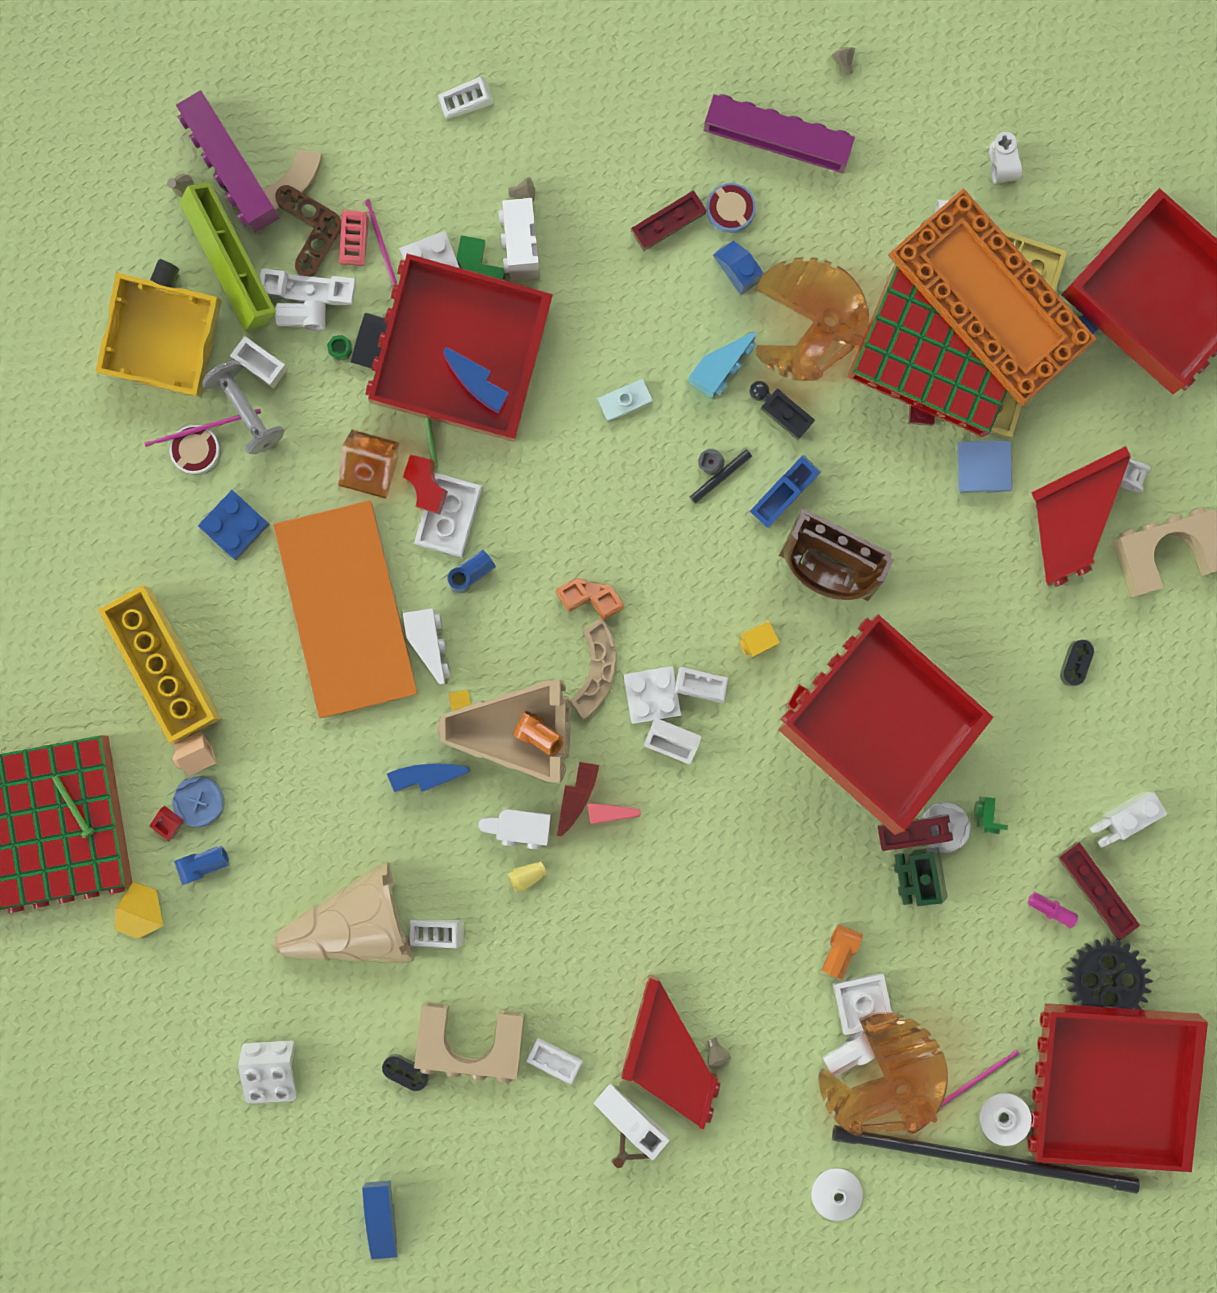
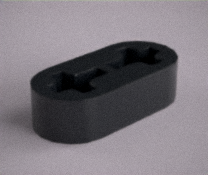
[1060,640,1094,686]
[382,1054,429,1091]

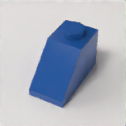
[713,241,764,295]

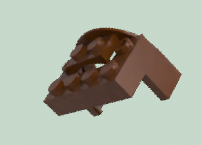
[778,508,894,601]

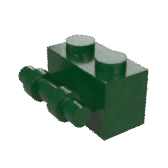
[894,847,948,906]

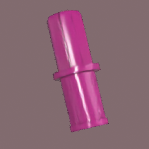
[1027,892,1078,929]

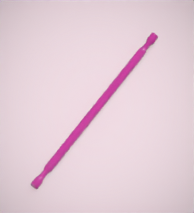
[365,199,397,286]
[144,409,261,447]
[916,1050,1019,1122]

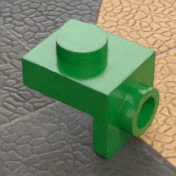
[974,796,1008,834]

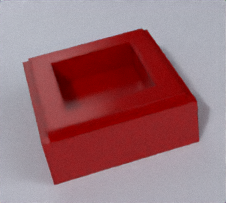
[149,805,184,842]

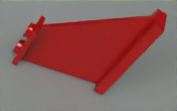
[1031,446,1131,587]
[621,975,721,1130]

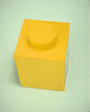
[738,621,780,658]

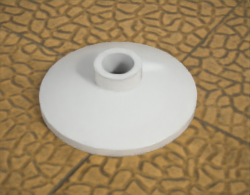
[980,1093,1032,1146]
[811,1168,863,1221]

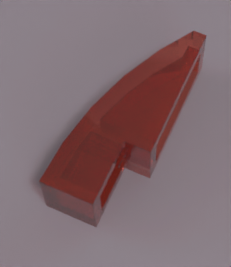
[557,762,599,837]

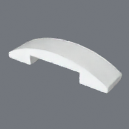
[260,269,357,305]

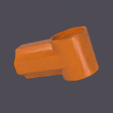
[513,711,564,756]
[822,924,863,980]

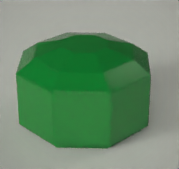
[327,335,353,361]

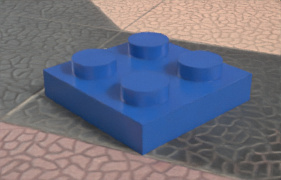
[198,490,270,560]

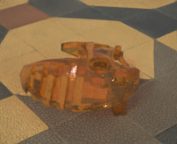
[755,257,869,381]
[818,1012,948,1136]

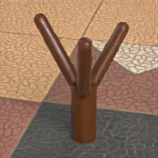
[611,1132,649,1168]

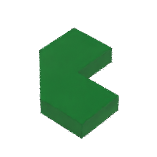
[456,235,505,280]

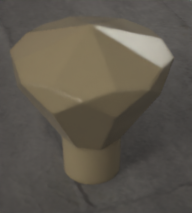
[832,47,855,75]
[167,173,194,197]
[508,177,535,202]
[707,1038,731,1066]

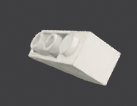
[403,608,450,685]
[594,1083,670,1161]

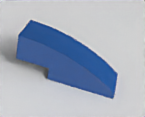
[444,347,509,414]
[750,455,822,528]
[386,763,471,792]
[362,1180,398,1260]

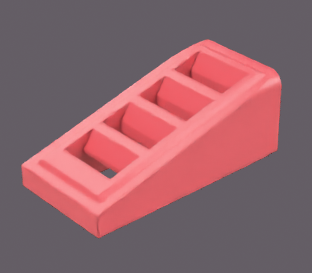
[339,210,369,266]
[587,803,641,824]

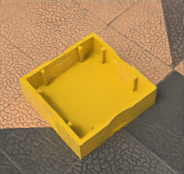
[95,272,222,398]

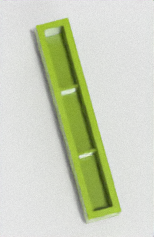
[179,182,276,331]

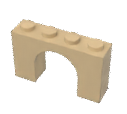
[1112,507,1217,598]
[414,1002,525,1082]

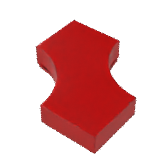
[402,454,448,515]

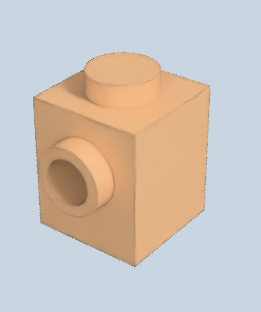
[172,731,216,776]

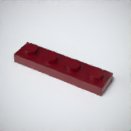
[1057,842,1140,940]

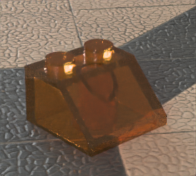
[338,429,399,499]

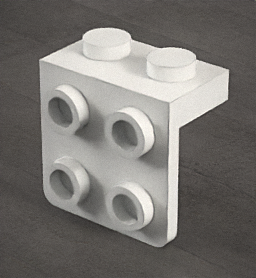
[238,1041,297,1103]

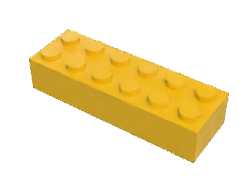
[98,585,222,744]

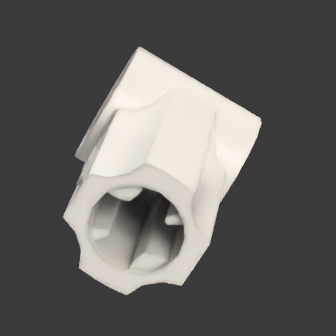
[275,300,326,331]
[822,1031,878,1077]

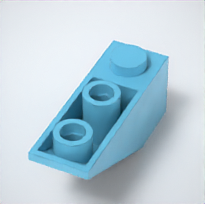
[688,332,757,399]

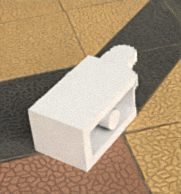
[1090,791,1167,847]
[478,809,551,850]

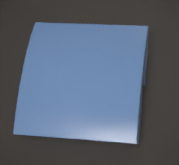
[958,441,1012,493]

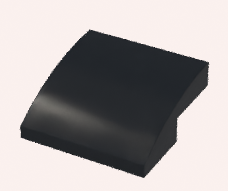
[351,312,388,369]

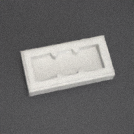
[674,667,728,703]
[526,1037,583,1085]

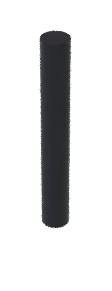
[689,449,752,504]

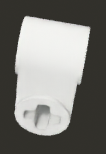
[989,132,1022,184]
[1120,459,1151,493]

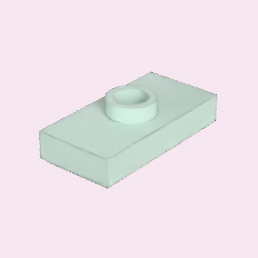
[597,379,653,423]

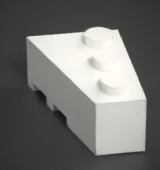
[499,198,540,281]

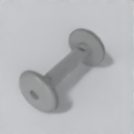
[203,360,284,454]

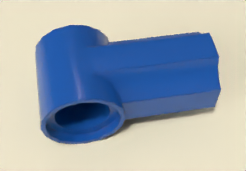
[447,549,496,593]
[174,845,230,885]

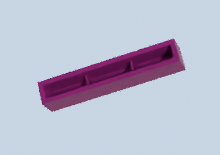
[176,90,280,233]
[703,94,855,174]

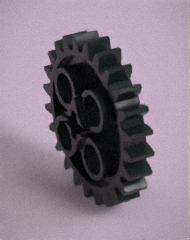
[1065,938,1153,1010]

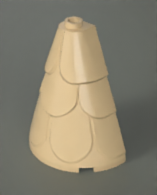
[437,680,571,783]
[274,862,414,963]

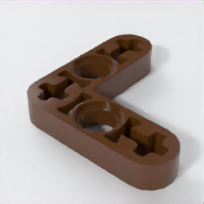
[275,185,341,277]

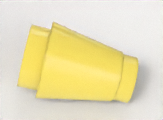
[508,861,547,893]

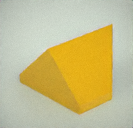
[115,882,164,939]

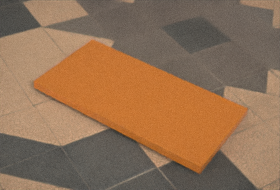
[888,188,1097,406]
[273,500,418,719]

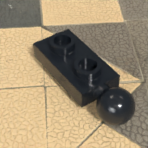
[749,381,815,440]

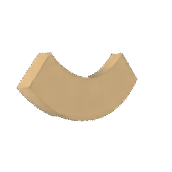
[238,150,323,213]
[569,618,616,721]

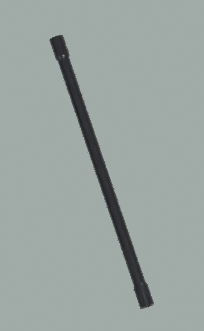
[832,1125,1140,1194]

